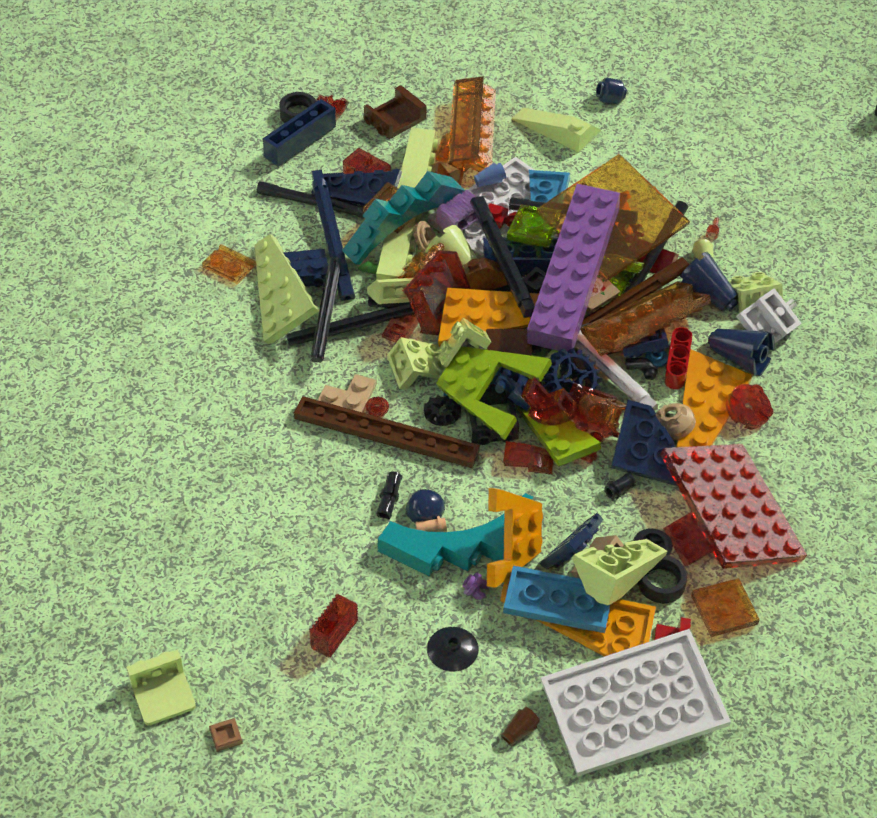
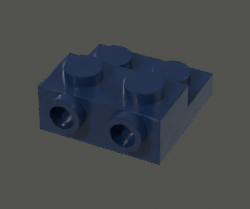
[283,249,328,287]

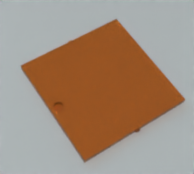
[536,154,690,282]

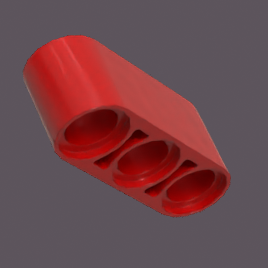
[664,327,693,390]

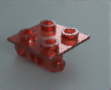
[663,504,728,566]

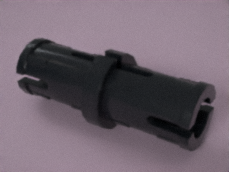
[376,471,403,519]

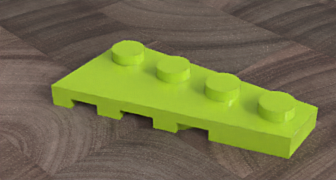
[516,394,601,467]

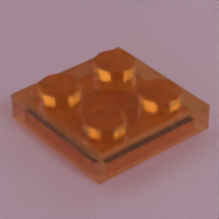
[691,578,760,637]

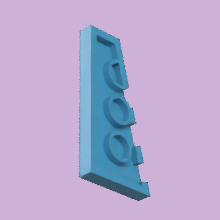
[529,170,570,237]

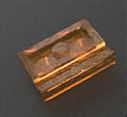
[202,244,256,285]

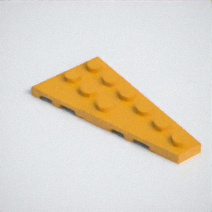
[438,288,539,347]
[676,349,753,474]
[500,576,656,657]

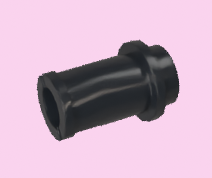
[604,473,636,499]

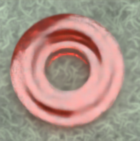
[366,397,389,417]

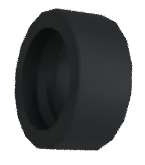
[279,92,317,123]
[638,555,687,604]

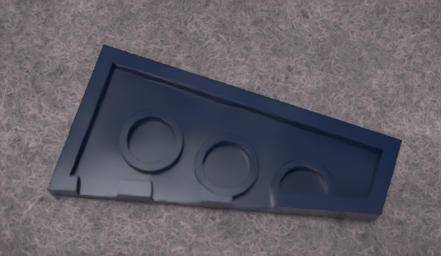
[311,169,402,207]

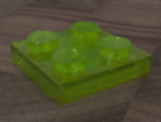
[507,204,562,248]

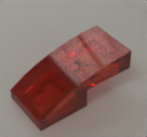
[382,312,422,343]
[503,442,554,474]

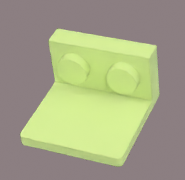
[728,272,783,313]
[438,318,491,368]
[387,337,445,390]

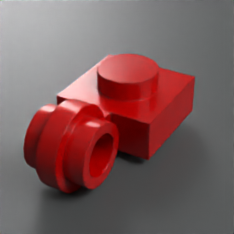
[488,203,524,230]

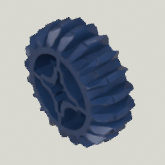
[542,348,603,410]

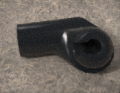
[625,357,658,380]

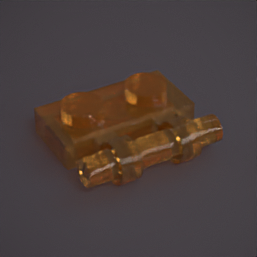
[398,243,444,279]

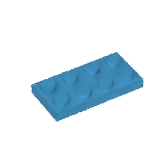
[503,566,610,633]

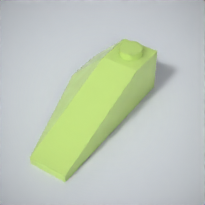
[512,108,601,153]
[573,539,667,606]

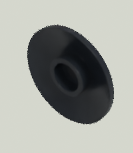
[427,627,479,672]

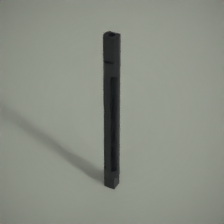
[470,196,535,318]

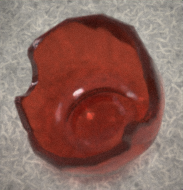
[316,94,349,117]

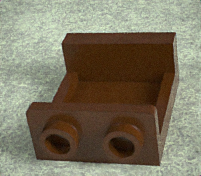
[363,85,427,140]

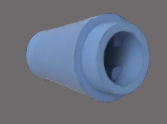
[474,163,506,187]

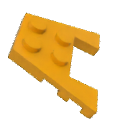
[487,488,543,588]

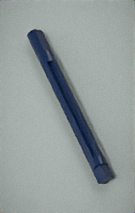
[312,169,355,301]

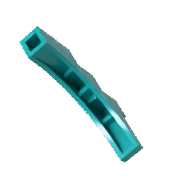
[342,171,466,265]
[378,493,534,577]

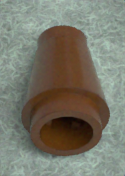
[501,706,540,746]

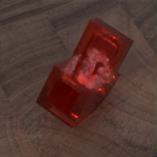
[521,377,577,426]

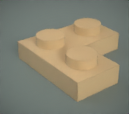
[318,374,377,413]

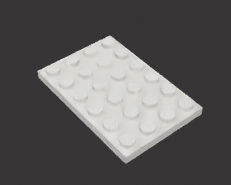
[541,629,731,777]

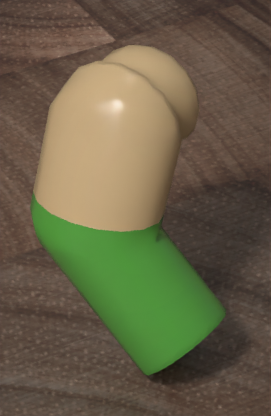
[356,257,378,275]

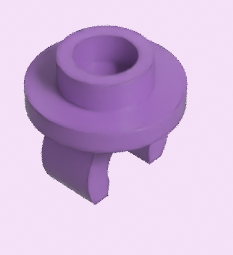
[463,572,489,600]

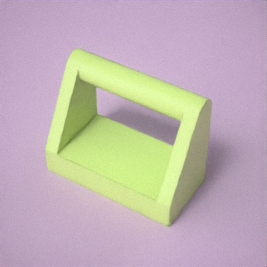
[367,277,422,304]

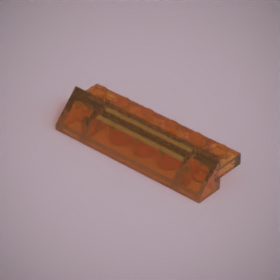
[448,76,496,172]
[581,282,711,356]

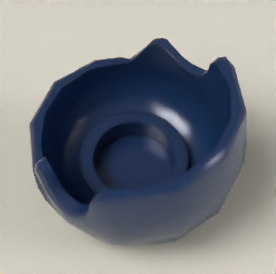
[406,489,445,523]

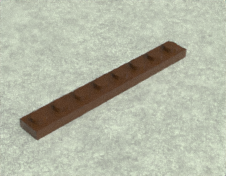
[294,396,480,469]

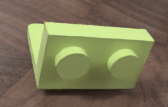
[127,650,196,725]

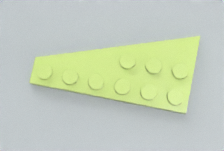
[254,234,319,344]

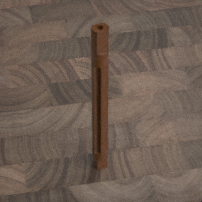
[582,257,689,325]

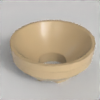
[656,403,696,441]

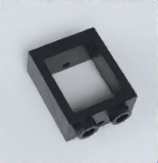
[464,384,519,445]

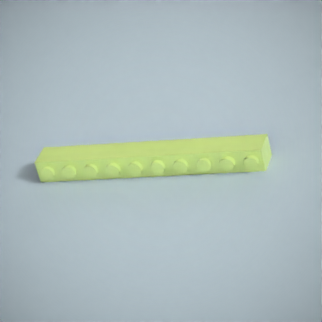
[376,128,439,280]

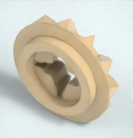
[413,221,436,255]

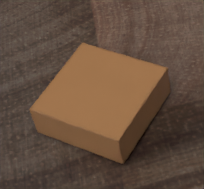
[209,718,243,752]

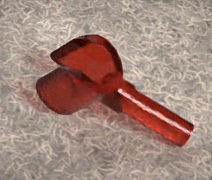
[706,217,719,240]

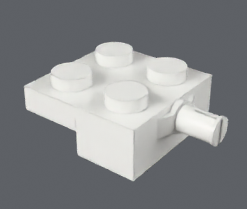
[736,289,802,343]

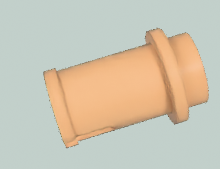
[415,516,447,532]

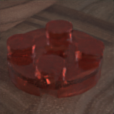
[726,384,773,430]

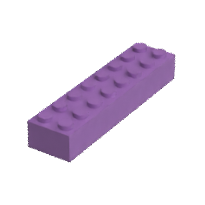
[527,184,620,351]

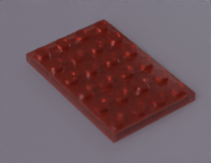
[660,444,807,569]

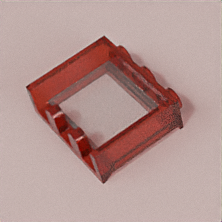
[402,250,471,336]

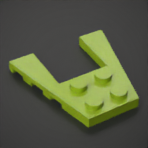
[436,346,552,440]

